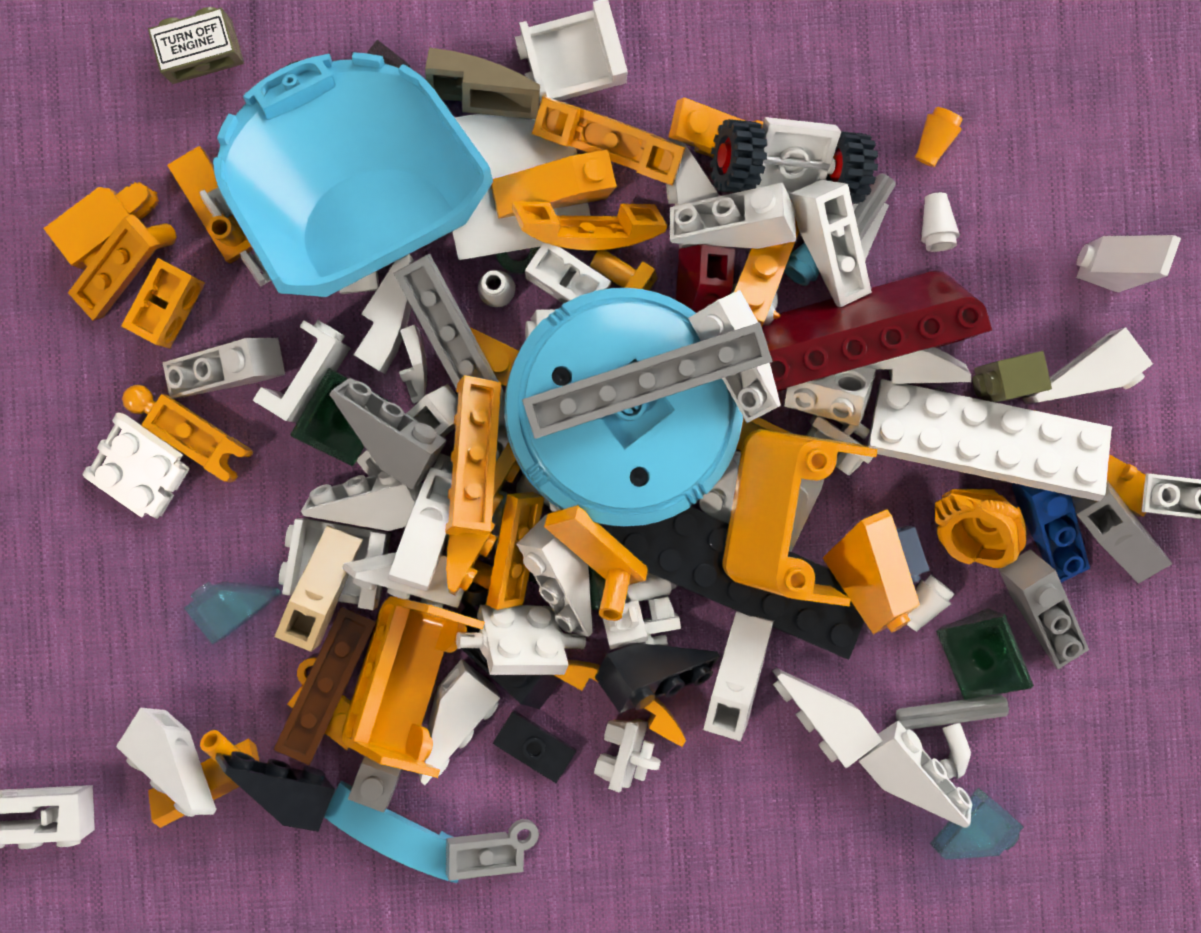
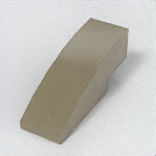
[425,47,540,120]

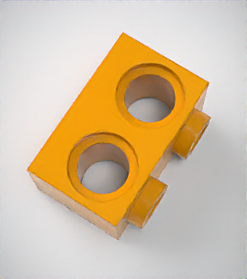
[121,258,205,349]

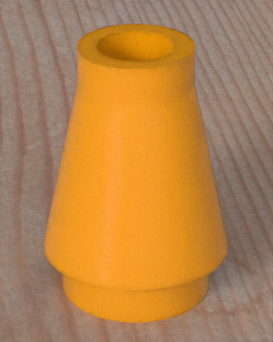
[914,107,963,167]

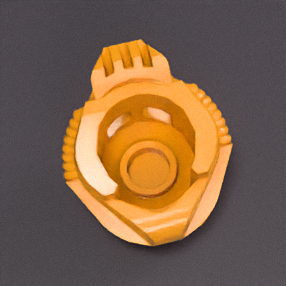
[935,489,1026,568]

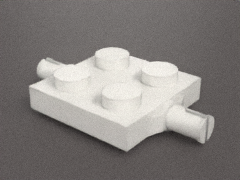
[456,605,586,675]

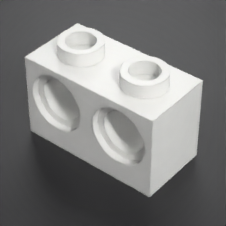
[525,242,611,304]
[784,366,876,427]

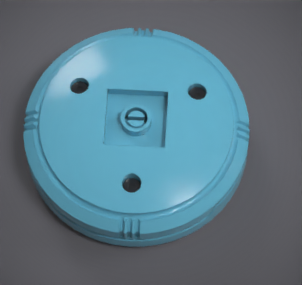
[504,288,743,527]

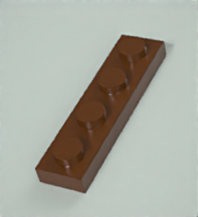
[273,607,376,766]

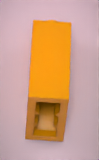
[823,509,920,635]

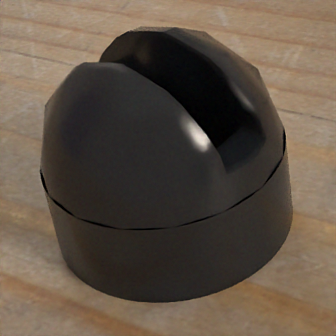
[461,582,489,610]

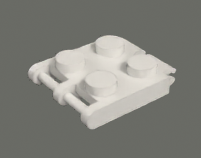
[83,413,189,519]

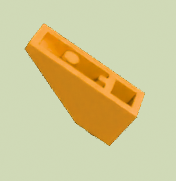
[491,150,617,219]

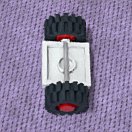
[710,117,878,204]

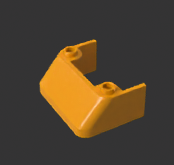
[723,429,878,606]
[342,596,485,778]

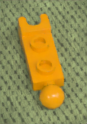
[122,385,253,483]

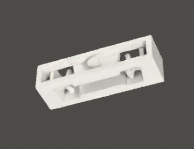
[0,785,95,849]

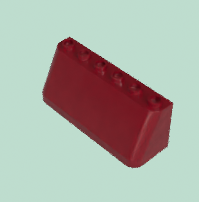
[762,271,992,392]

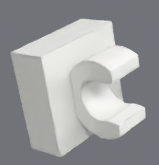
[603,600,648,650]

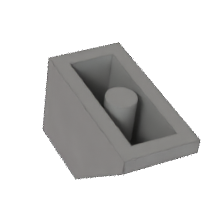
[348,756,403,813]

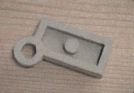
[446,819,539,881]

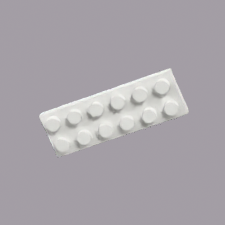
[868,379,1112,502]

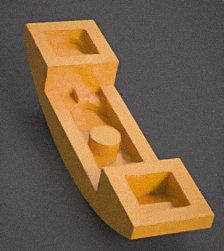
[532,97,686,185]
[512,202,667,250]
[554,660,686,747]

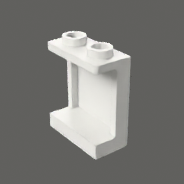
[515,0,628,103]
[253,319,351,424]
[279,518,391,610]

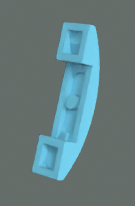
[324,781,458,883]

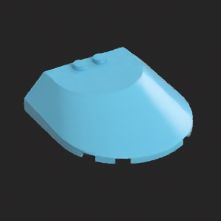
[213,52,493,297]

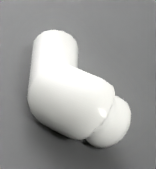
[940,723,971,779]

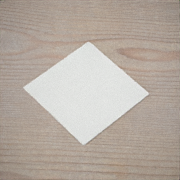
[452,102,591,260]

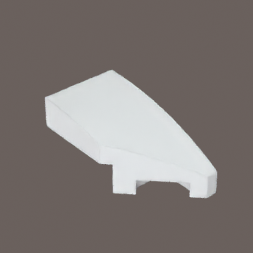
[399,325,427,404]

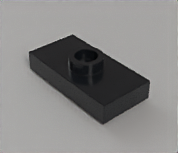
[492,709,576,783]

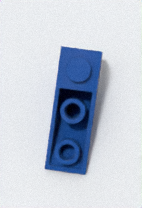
[1011,483,1090,583]

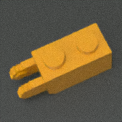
[43,182,160,270]

